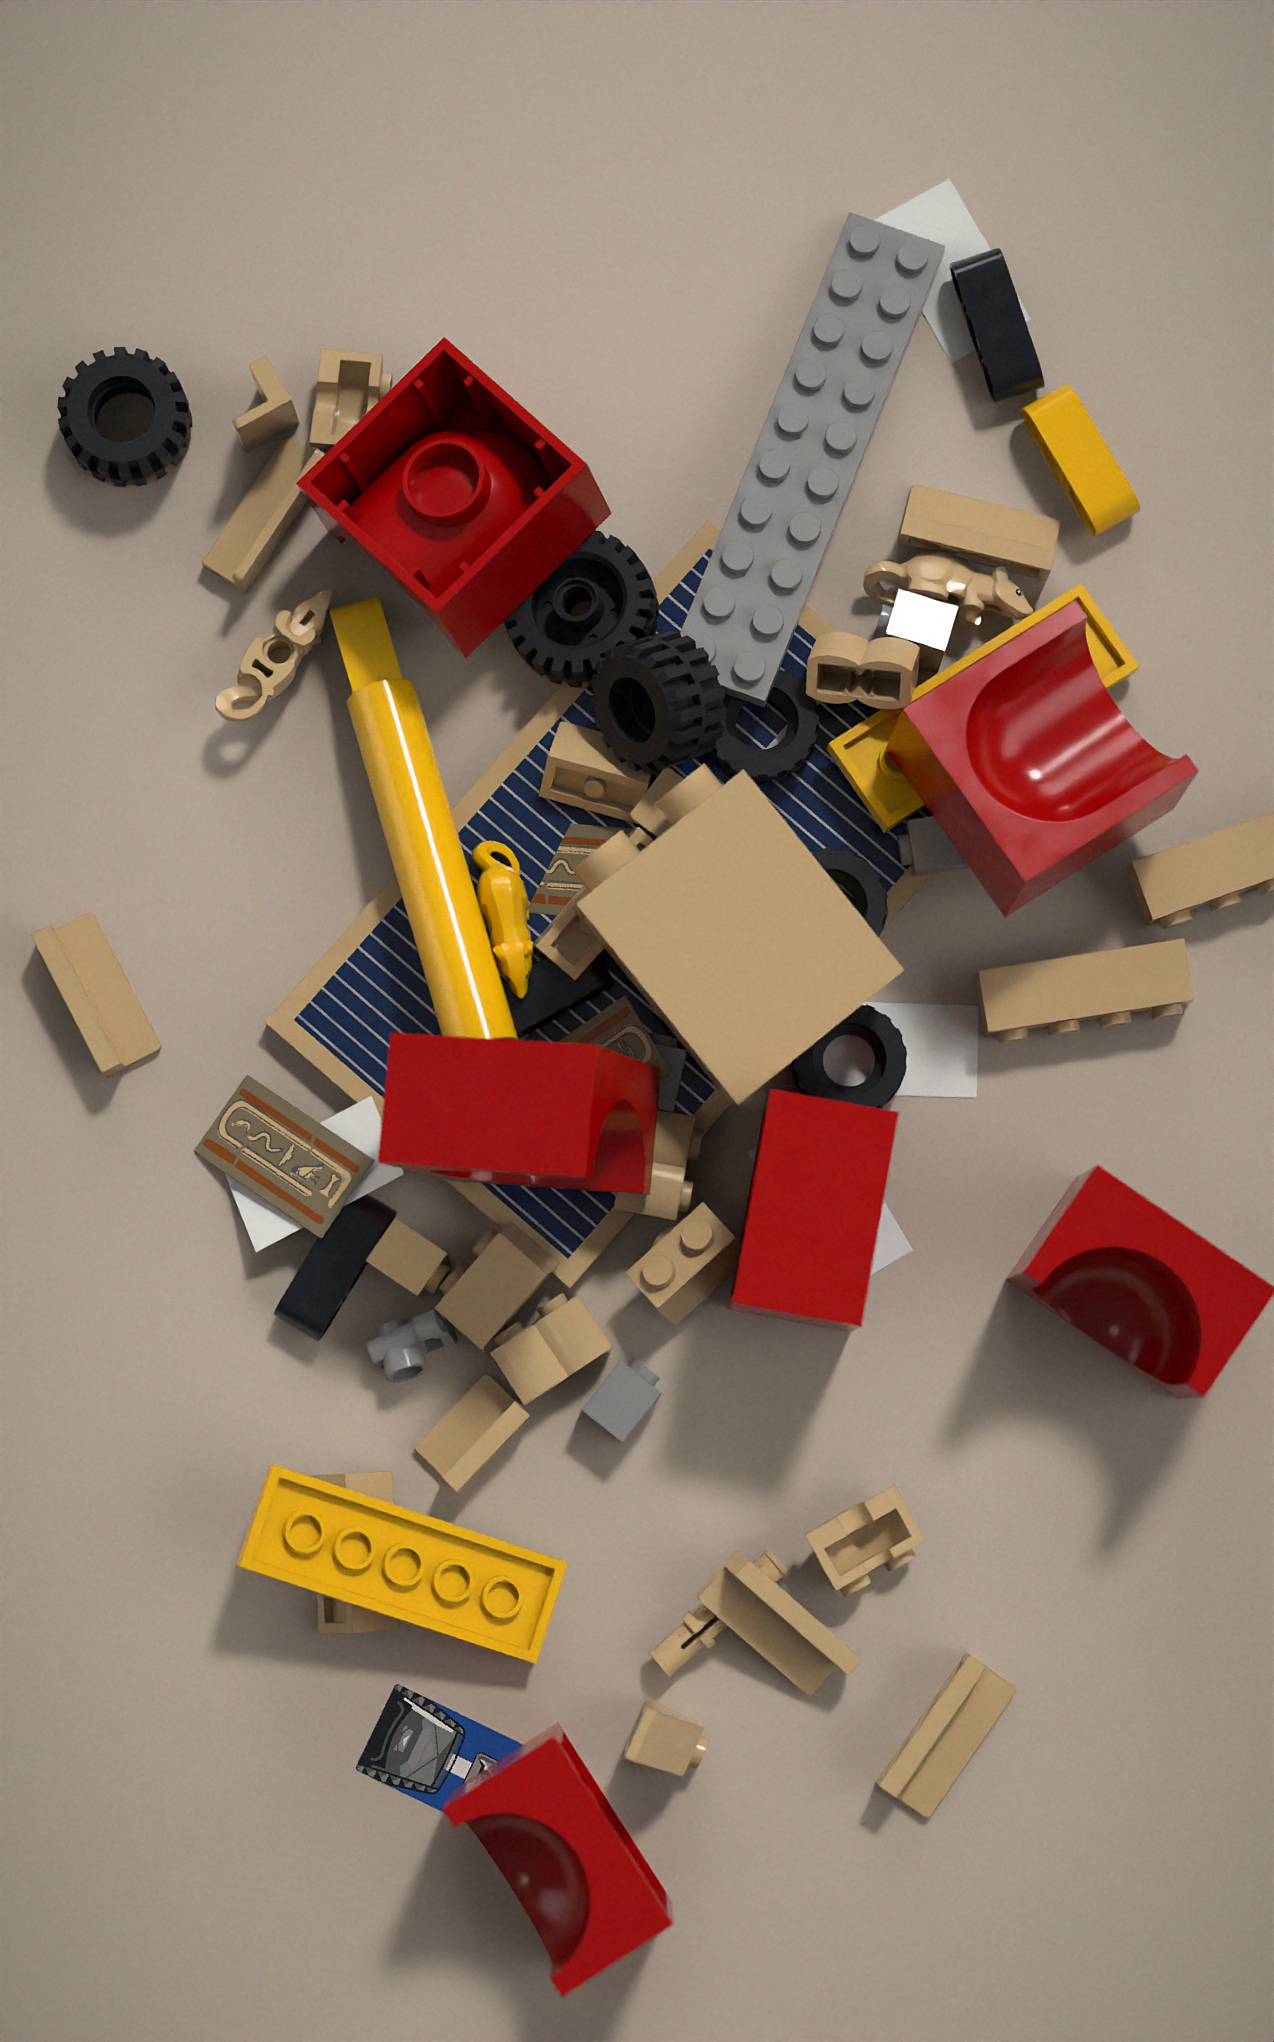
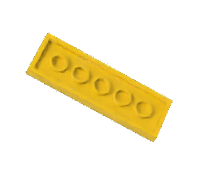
[826,583,1140,833]
[236,1464,568,1664]

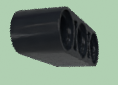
[949,248,1044,403]
[502,954,615,1040]
[274,1194,397,1342]

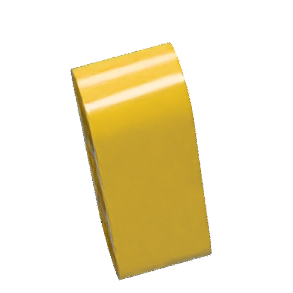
[1021,384,1140,536]

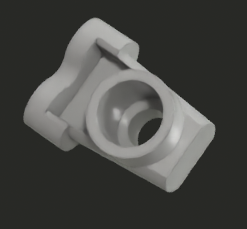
[367,1309,458,1382]

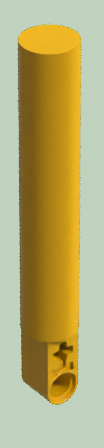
[329,596,518,1040]

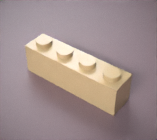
[1126,812,1274,930]
[974,938,1195,1043]

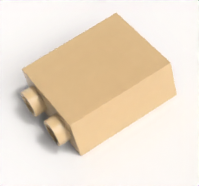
[572,763,904,1105]

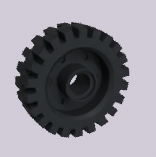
[504,530,659,688]

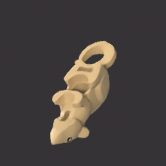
[863,550,1033,629]
[215,589,334,722]

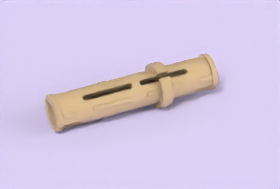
[648,1549,789,1678]

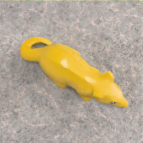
[472,841,534,999]

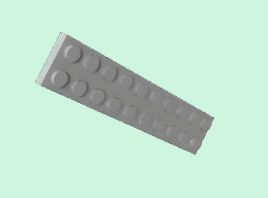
[680,212,945,708]

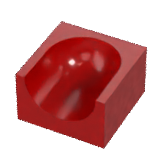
[296,337,612,658]
[886,600,1199,917]
[378,1032,660,1195]
[728,1089,899,1332]
[1005,1164,1274,1399]
[443,1722,674,1997]

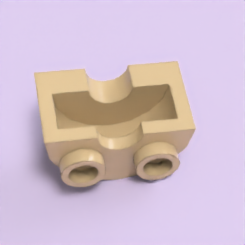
[309,349,393,449]
[804,1485,925,1597]

